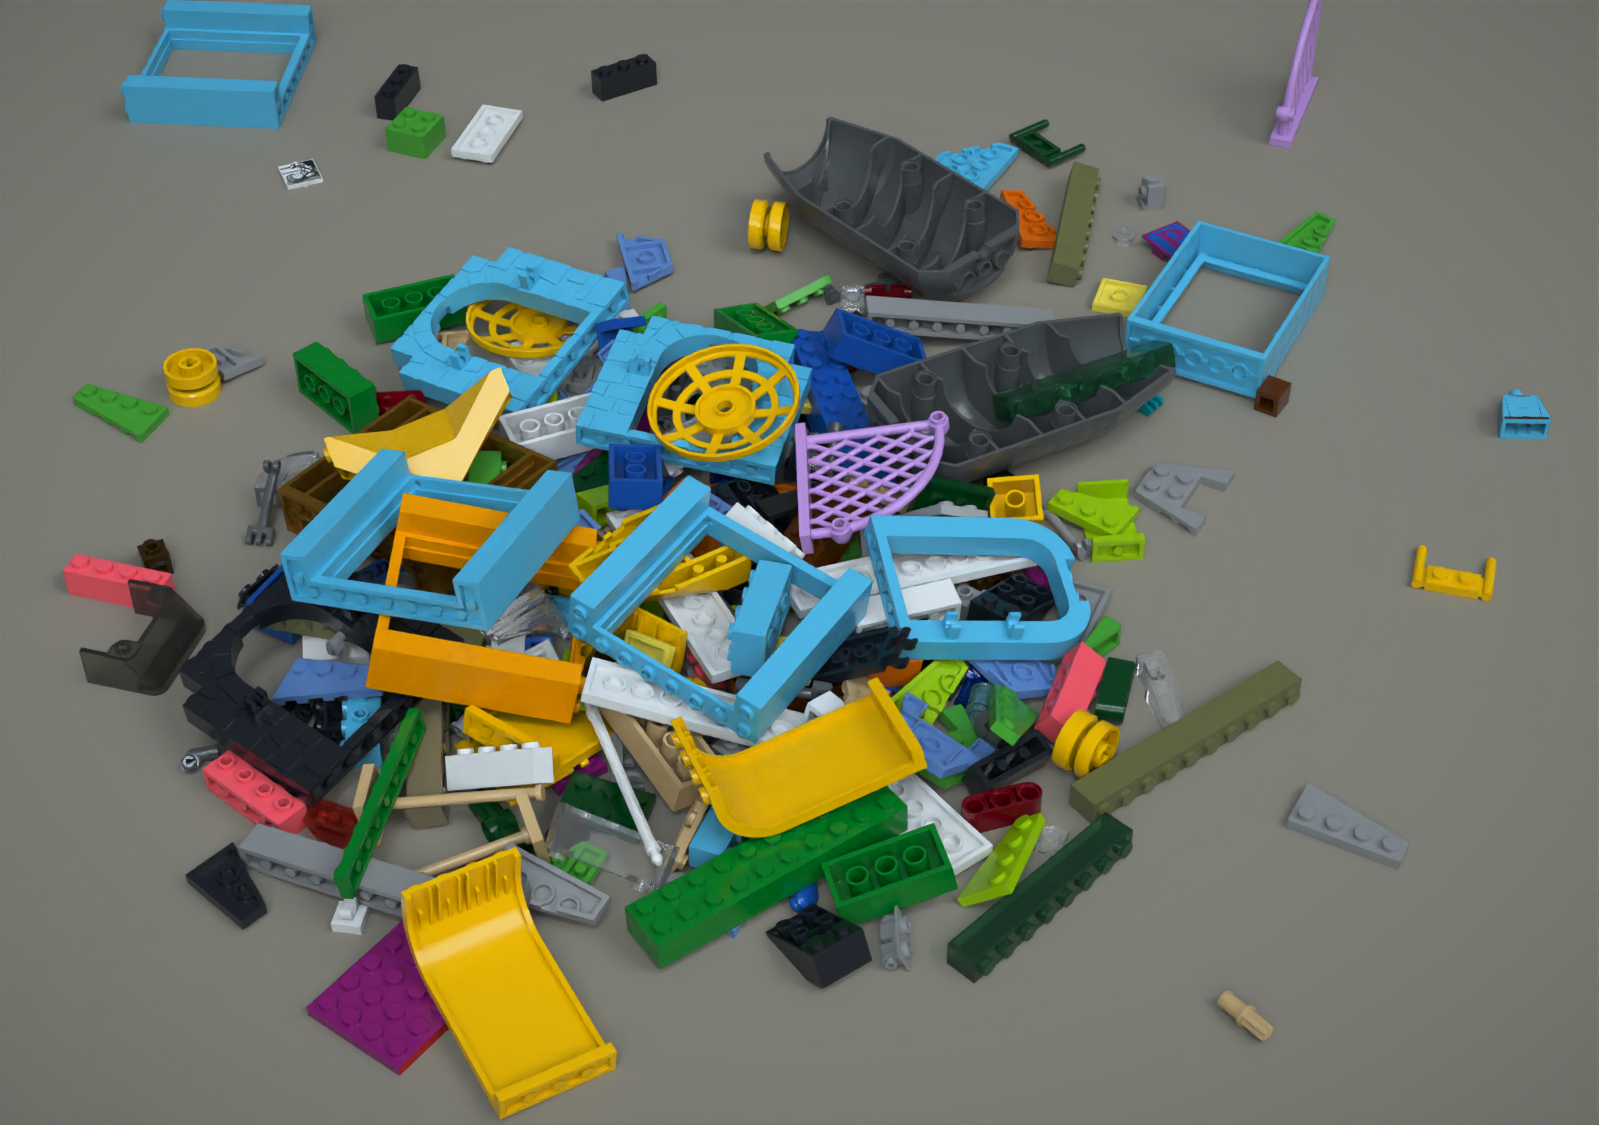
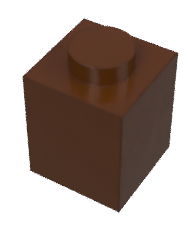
[1254,375,1291,418]

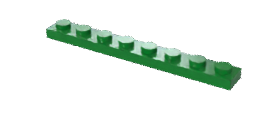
[333,708,427,899]

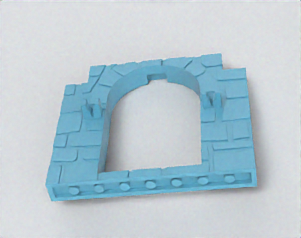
[390,247,630,415]
[576,316,812,485]

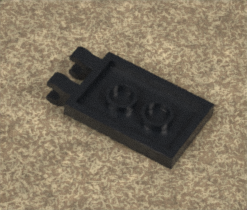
[811,626,918,684]

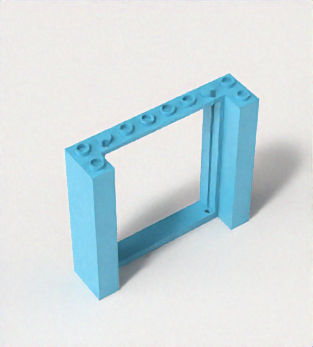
[121,0,317,129]
[280,449,580,631]
[568,475,873,744]

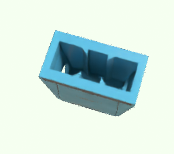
[1498,389,1551,439]

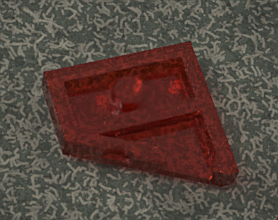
[303,799,358,849]

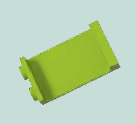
[1076,479,1145,563]

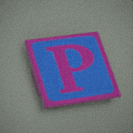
[1142,221,1190,260]

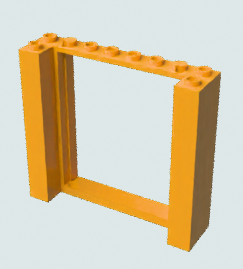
[365,493,601,724]

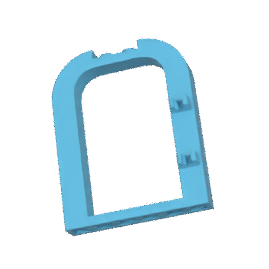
[864,515,1091,660]

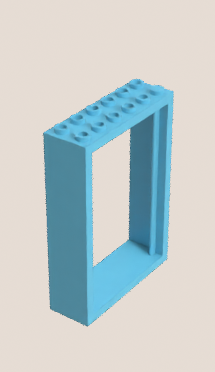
[1124,221,1331,398]

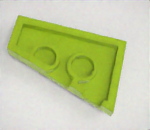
[1047,489,1141,536]

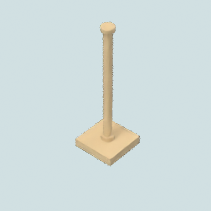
[352,763,545,847]
[414,792,551,876]

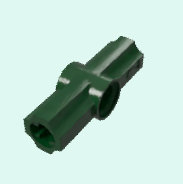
[468,789,532,853]

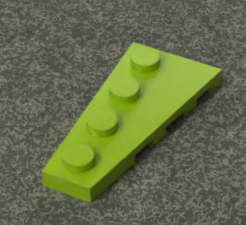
[891,660,969,726]
[957,813,1046,907]

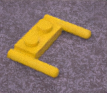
[1411,545,1497,601]

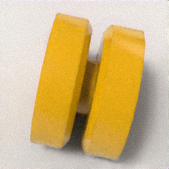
[748,199,789,252]
[162,348,222,407]
[1052,709,1120,778]

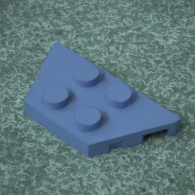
[616,233,673,291]

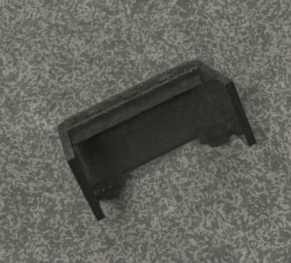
[79,579,206,696]

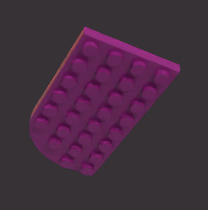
[306,859,529,1076]

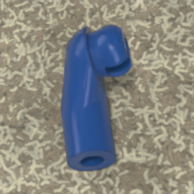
[789,882,819,912]

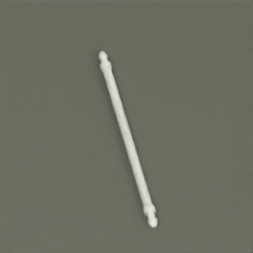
[584,703,663,866]

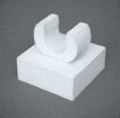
[524,638,561,661]
[331,897,370,935]

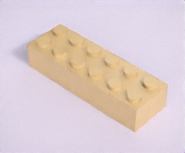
[597,661,715,812]

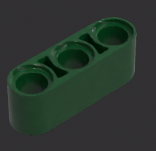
[1095,657,1136,724]

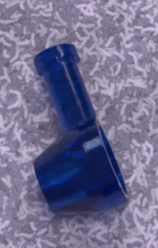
[954,664,988,709]

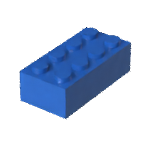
[823,308,926,375]

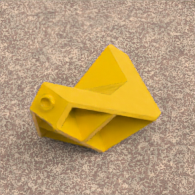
[323,367,513,481]

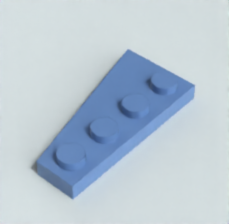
[272,658,385,706]

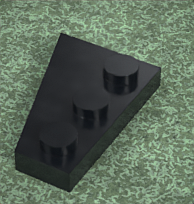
[185,842,267,929]

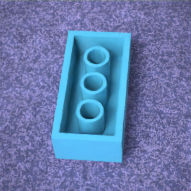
[727,560,792,677]

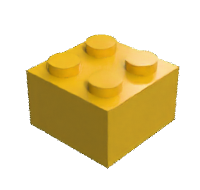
[987,474,1044,526]

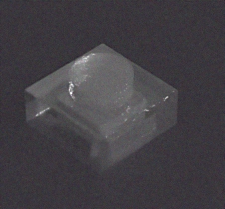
[841,285,865,311]
[1033,823,1069,859]

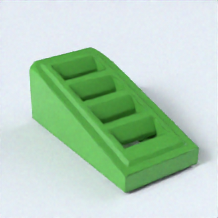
[1085,616,1121,657]

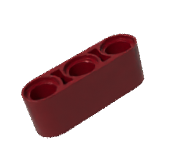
[961,782,1043,833]

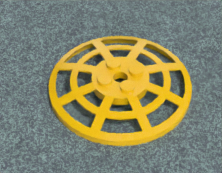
[466,300,579,358]
[647,344,801,462]

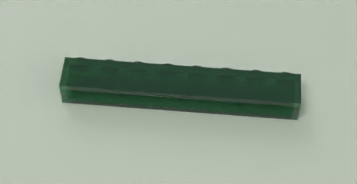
[992,340,1176,423]
[947,812,1133,983]

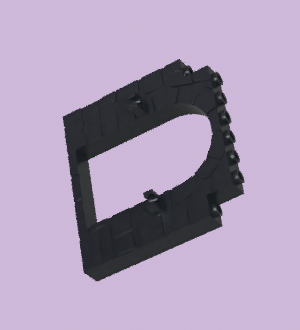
[179,571,465,807]

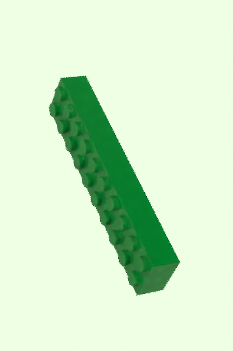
[625,786,908,969]

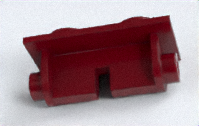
[864,284,911,304]
[376,390,426,416]

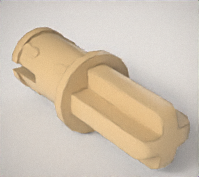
[1217,990,1274,1041]

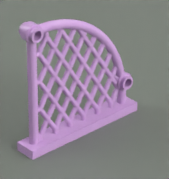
[1269,0,1323,149]
[795,411,950,554]

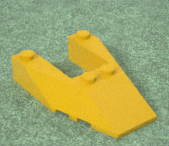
[568,504,752,602]

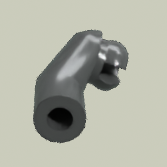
[180,744,219,773]

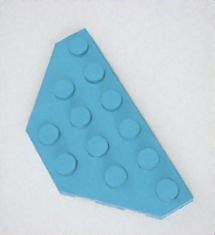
[934,142,1019,191]

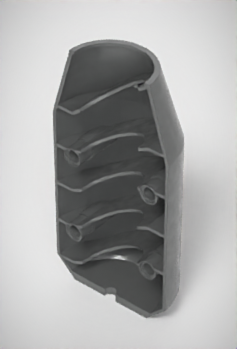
[764,117,1019,302]
[867,313,1176,483]

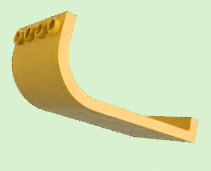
[463,607,688,779]
[670,677,927,838]
[401,847,617,1120]

